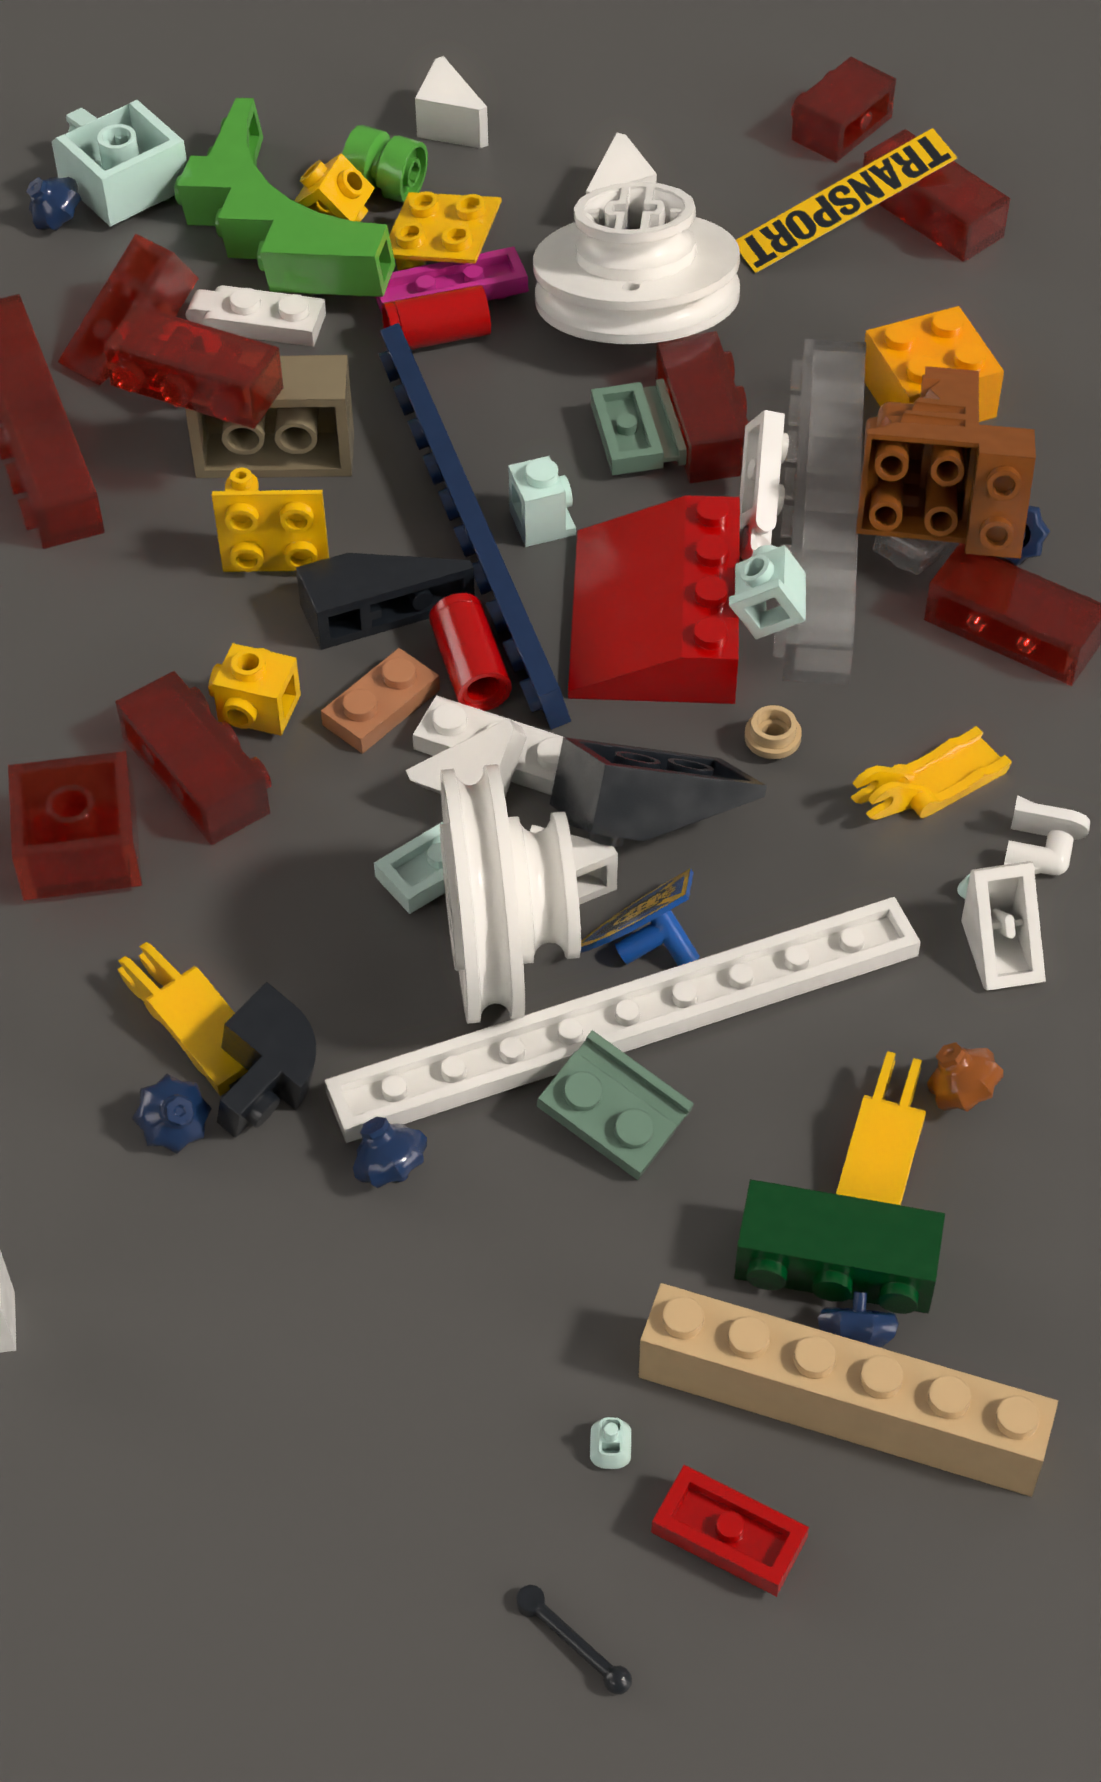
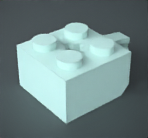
[52,100,187,227]

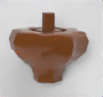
[927,1042,1004,1112]

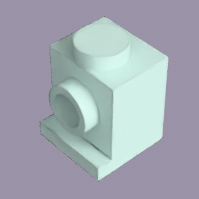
[508,456,576,547]
[729,545,806,639]

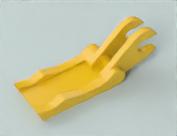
[851,726,1012,820]
[117,942,248,1096]
[836,1051,926,1205]

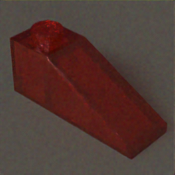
[58,234,199,386]

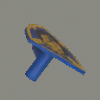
[581,868,700,966]

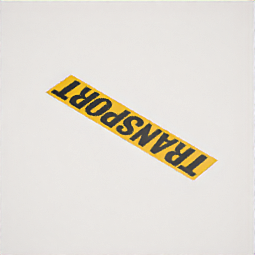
[736,128,958,274]

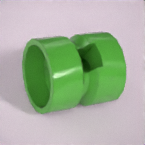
[342,125,428,203]

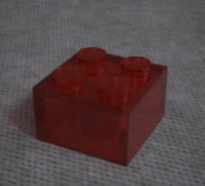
[8,751,142,901]

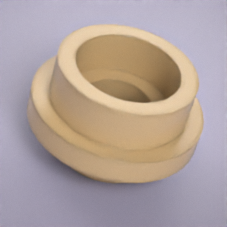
[744,705,802,759]

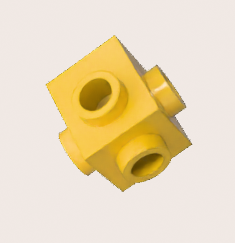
[294,153,375,222]
[208,643,301,736]

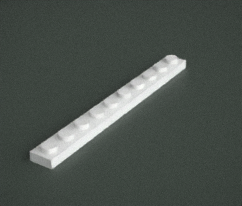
[325,897,921,1143]

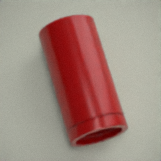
[382,285,491,350]
[429,593,512,711]

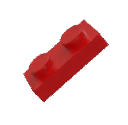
[651,1464,809,1597]

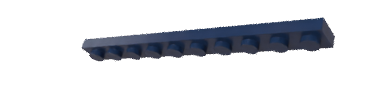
[379,323,571,730]

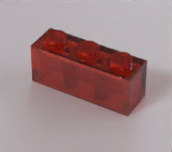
[863,129,1010,262]
[104,305,284,429]
[655,331,750,484]
[924,543,1101,686]
[115,671,272,845]

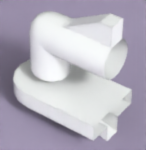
[1004,795,1090,876]

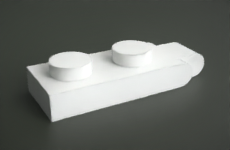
[185,285,326,347]
[739,410,789,560]

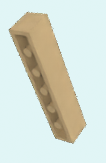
[639,1283,1059,1497]

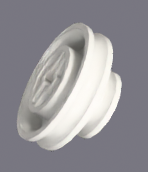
[533,182,740,344]
[440,764,581,1024]

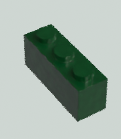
[734,1179,945,1314]

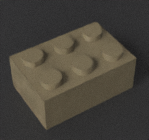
[184,355,354,478]

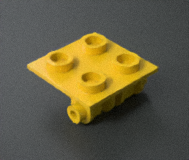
[390,191,502,271]
[212,467,329,572]

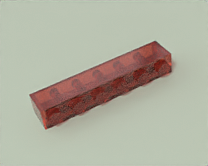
[0,294,105,549]

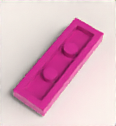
[375,246,529,314]

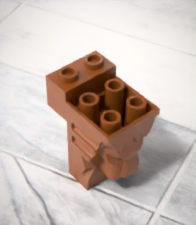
[856,366,1036,559]

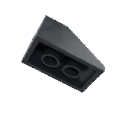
[550,737,767,846]

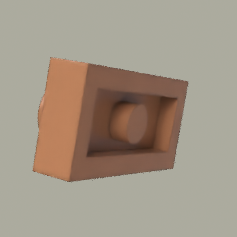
[321,648,440,754]

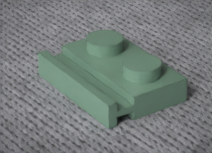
[591,379,687,476]
[536,1030,694,1180]

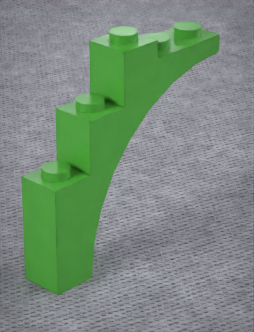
[175,98,396,297]

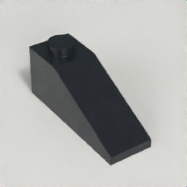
[296,553,475,650]

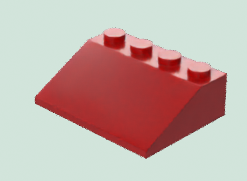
[568,495,740,704]

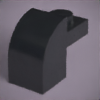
[217,982,316,1138]

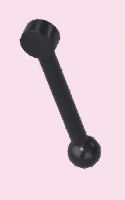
[517,1585,632,1695]

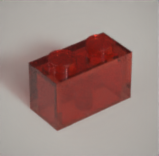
[791,57,896,163]

